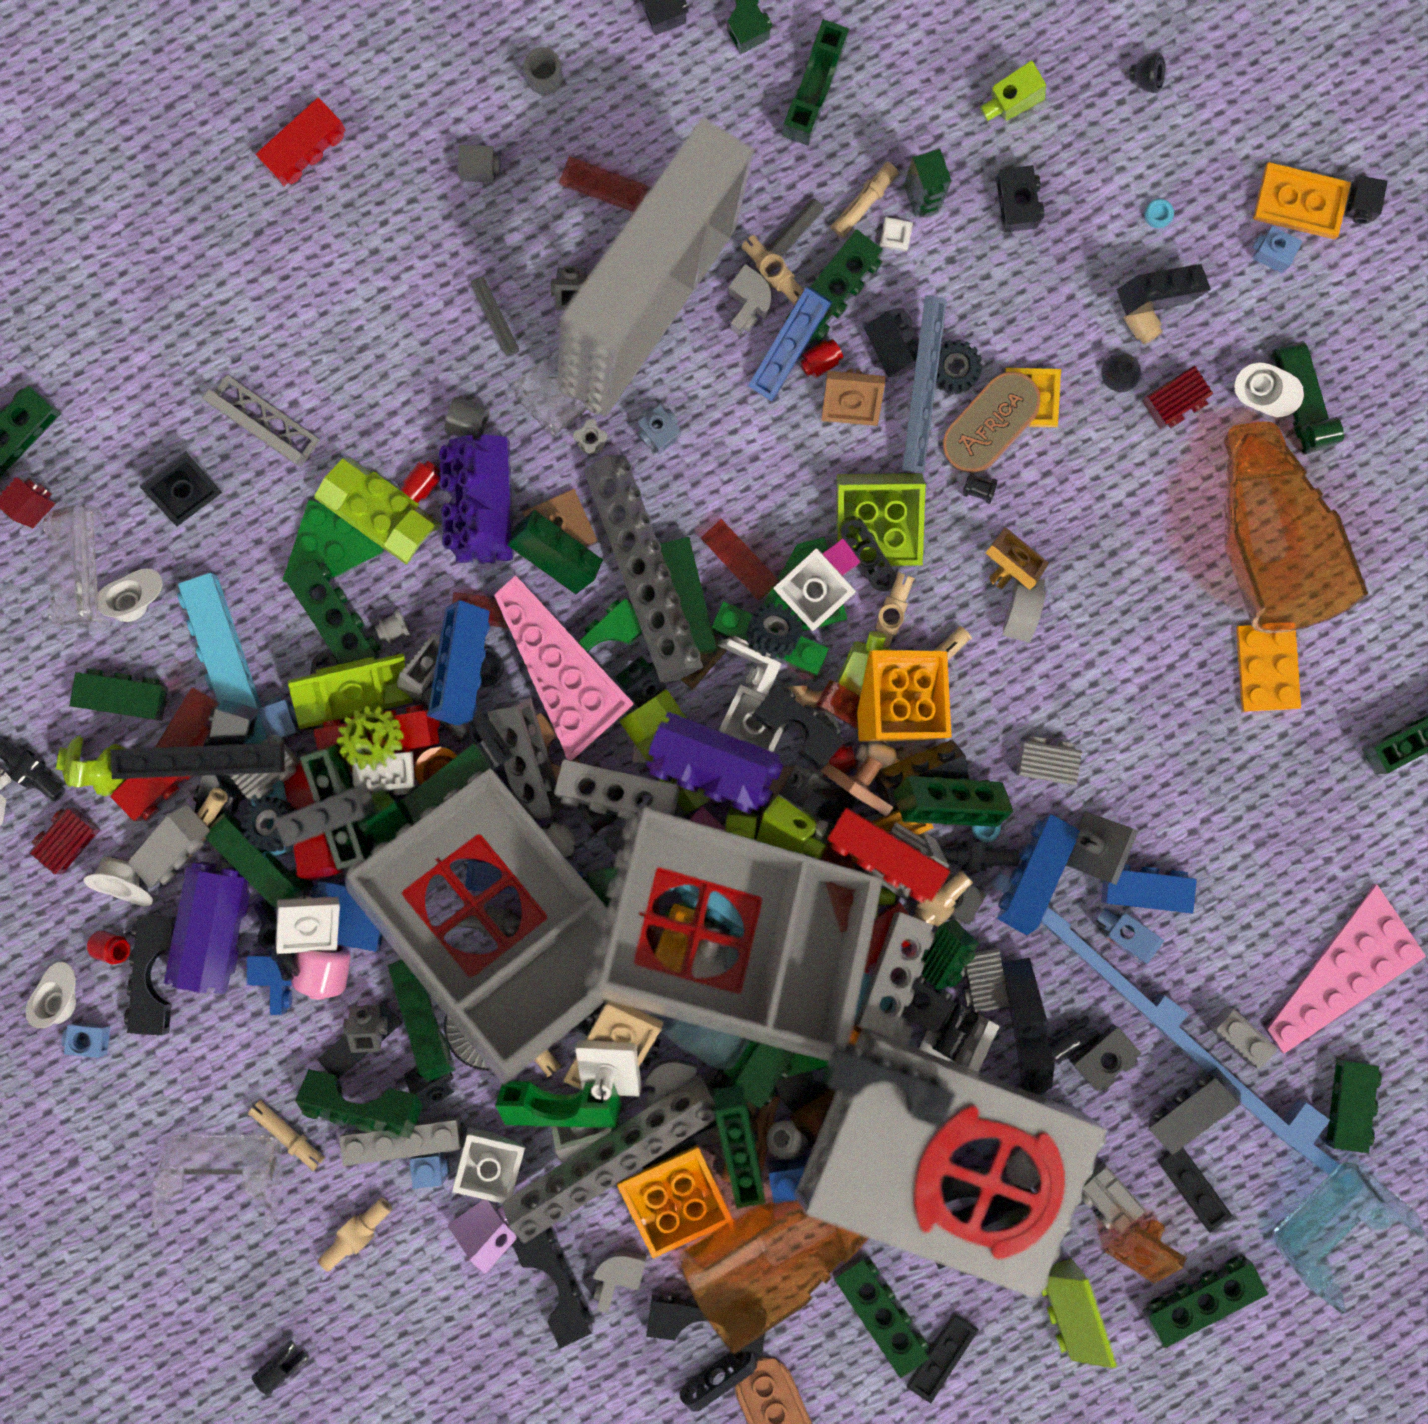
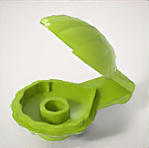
[55,734,127,797]

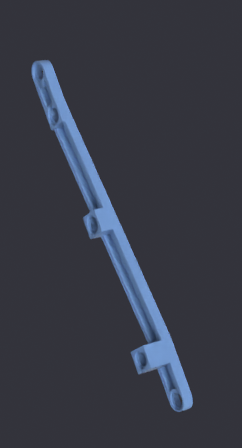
[991,872,1356,1189]

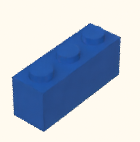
[1101,865,1197,914]

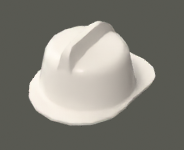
[1234,362,1304,417]
[96,569,163,622]
[84,857,153,907]
[25,962,76,1029]

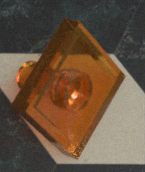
[1105,1220,1187,1284]

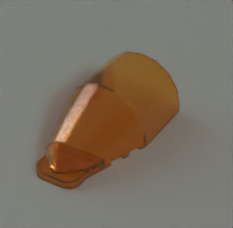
[1224,421,1369,633]
[679,1200,870,1354]

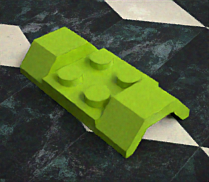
[314,457,442,565]
[287,653,413,730]
[619,689,711,816]

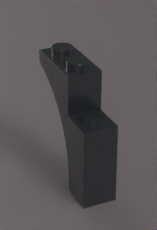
[1002,957,1055,1095]

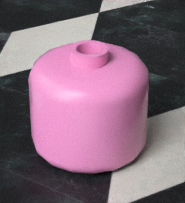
[291,945,351,1000]

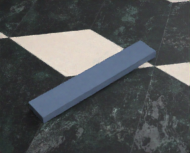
[902,295,947,472]

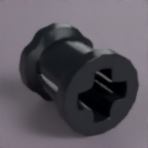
[962,472,998,504]

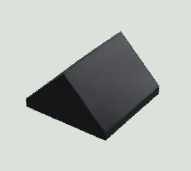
[140,451,222,527]

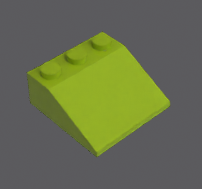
[836,473,926,566]
[1041,1258,1118,1369]

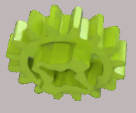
[337,706,404,771]

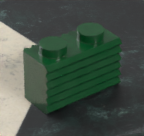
[921,920,979,990]

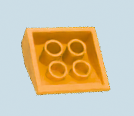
[857,650,952,741]
[617,1145,733,1259]

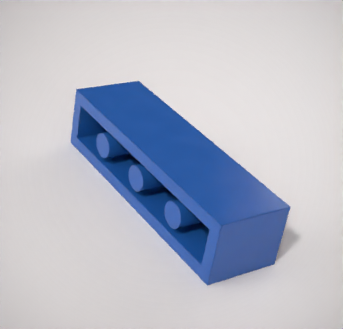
[427,600,490,726]
[997,814,1080,936]

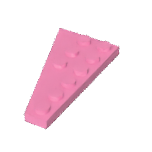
[494,575,634,761]
[1265,884,1426,1054]

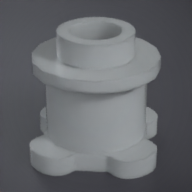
[573,419,608,454]
[375,609,412,645]

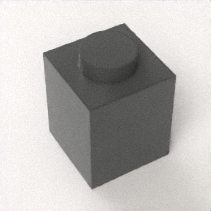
[458,145,501,183]

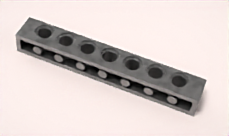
[584,454,703,682]
[502,1074,717,1243]

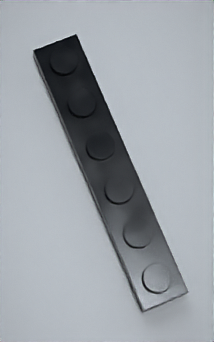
[111,743,285,779]

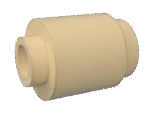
[1123,311,1163,345]

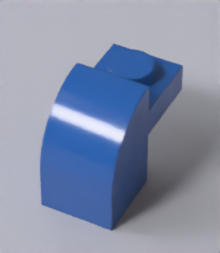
[247,954,293,1015]

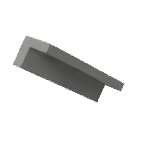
[202,375,320,468]

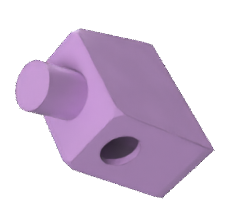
[447,1200,517,1274]

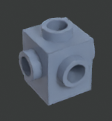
[637,405,682,454]

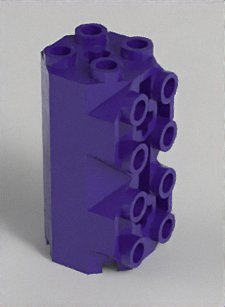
[439,435,514,564]
[646,712,783,814]
[163,861,251,994]

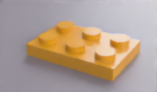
[1252,162,1351,240]
[1236,623,1301,712]

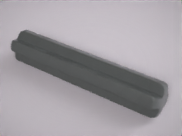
[767,199,824,257]
[471,276,519,357]

